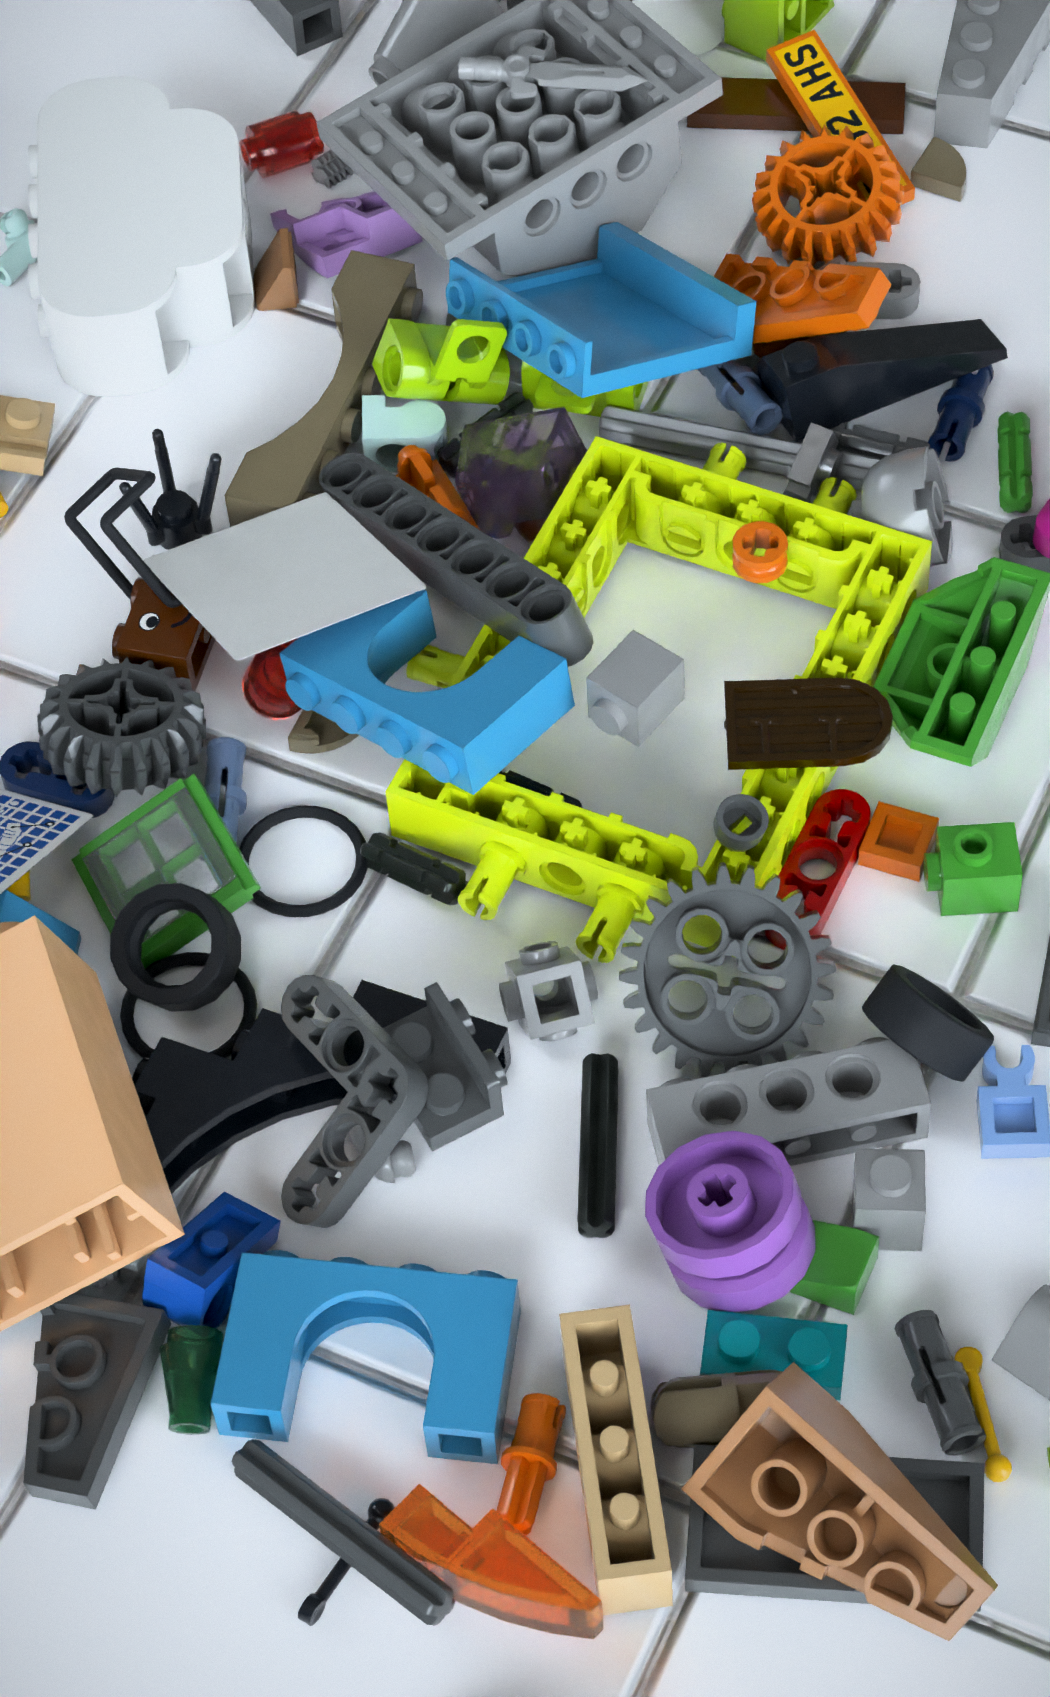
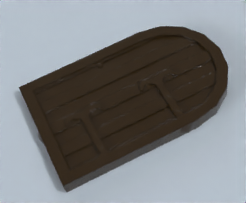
[724,678,893,770]

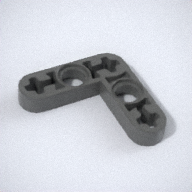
[281,975,429,1228]

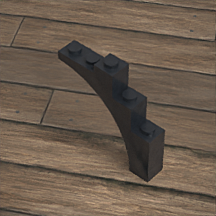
[132,980,511,1195]

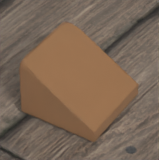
[254,228,299,311]

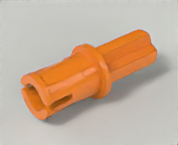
[494,1393,566,1536]

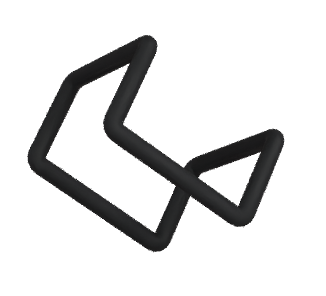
[64,467,182,608]

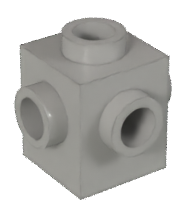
[499,941,598,1041]

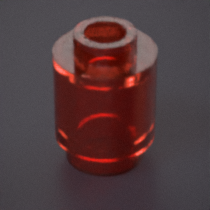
[239,110,324,179]

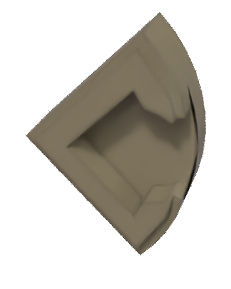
[910,137,966,202]
[288,710,359,754]

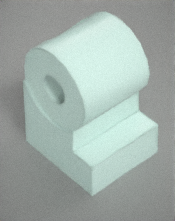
[362,395,448,472]

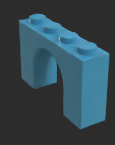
[279,589,575,795]
[211,1250,521,1464]

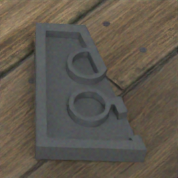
[23,1293,172,1510]

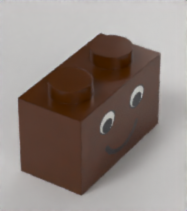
[112,555,215,692]

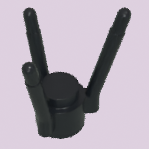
[119,428,222,550]

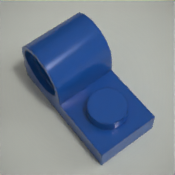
[142,1191,281,1338]

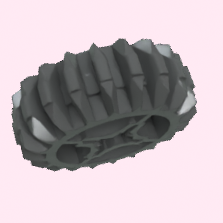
[37,656,206,798]

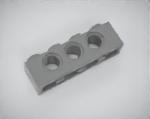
[646,1037,932,1166]

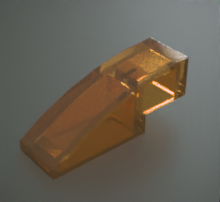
[379,1483,604,1639]

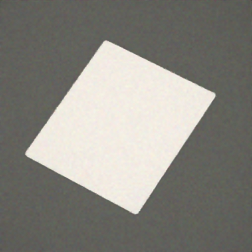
[143,492,426,661]

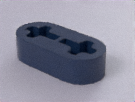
[0,741,115,818]

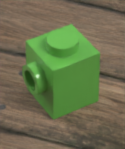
[924,822,1023,916]

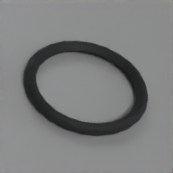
[239,806,368,917]
[120,952,258,1058]

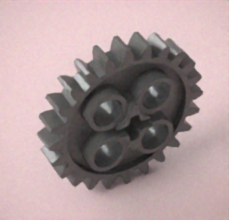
[619,862,836,1078]

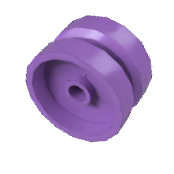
[645,1131,816,1312]

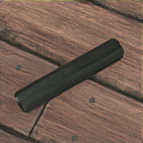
[577,1053,619,1238]

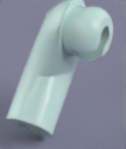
[0,208,37,286]

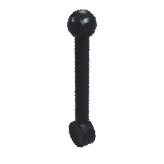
[297,1498,396,1626]

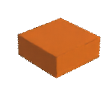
[858,801,939,882]

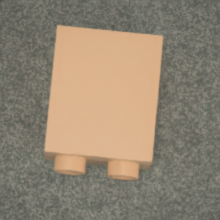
[0,915,185,1332]

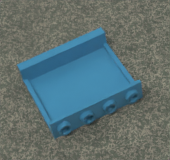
[446,222,756,398]

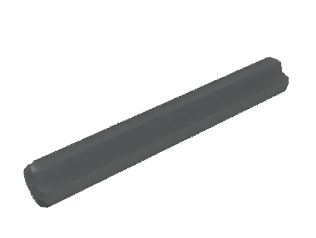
[231,1439,456,1626]

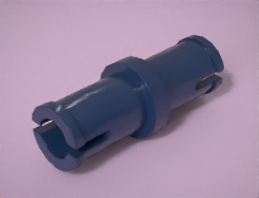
[928,365,994,462]

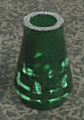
[159,1325,224,1435]

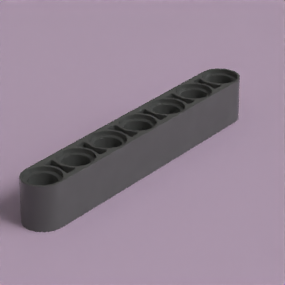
[319,452,594,667]

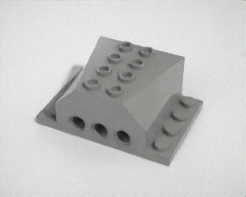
[316,0,723,277]

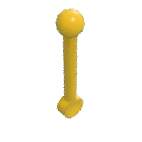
[954,1347,1012,1482]

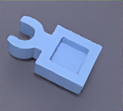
[976,1045,1050,1159]

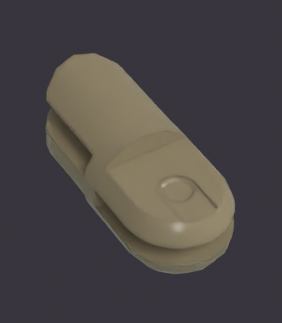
[650,1369,783,1448]

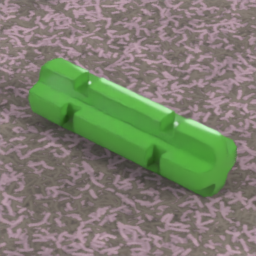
[997,411,1033,513]

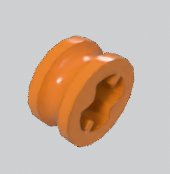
[732,521,788,583]

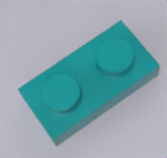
[700,1310,848,1401]

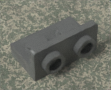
[383,982,508,1151]

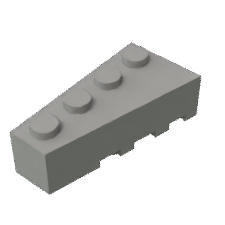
[934,0,1050,149]

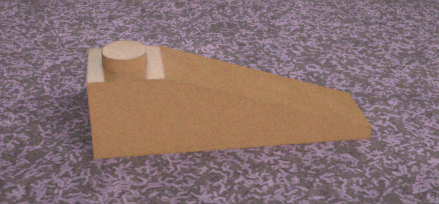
[681,1362,998,1641]

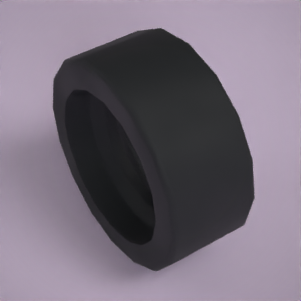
[110,883,241,1012]
[862,964,994,1082]

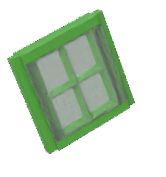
[71,774,261,968]

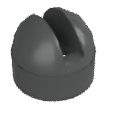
[713,794,769,852]

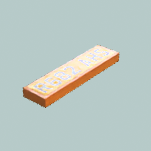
[766,29,915,204]

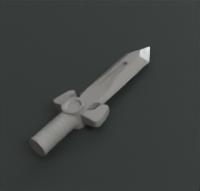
[458,45,649,99]

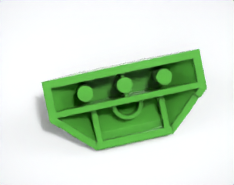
[873,557,1050,767]

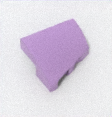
[270,191,423,279]

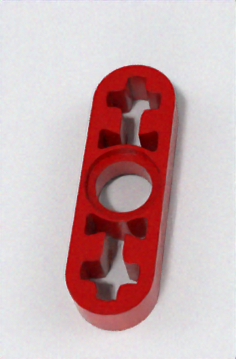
[764,789,871,950]

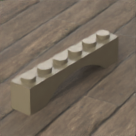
[224,250,423,527]

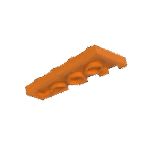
[714,253,892,344]

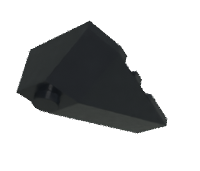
[752,319,1008,442]

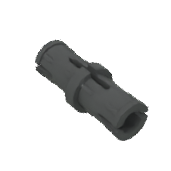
[894,1310,986,1456]

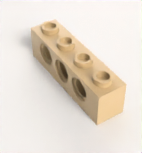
[559,1304,673,1616]

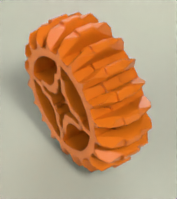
[752,124,904,266]

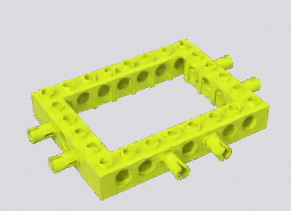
[385,436,932,963]

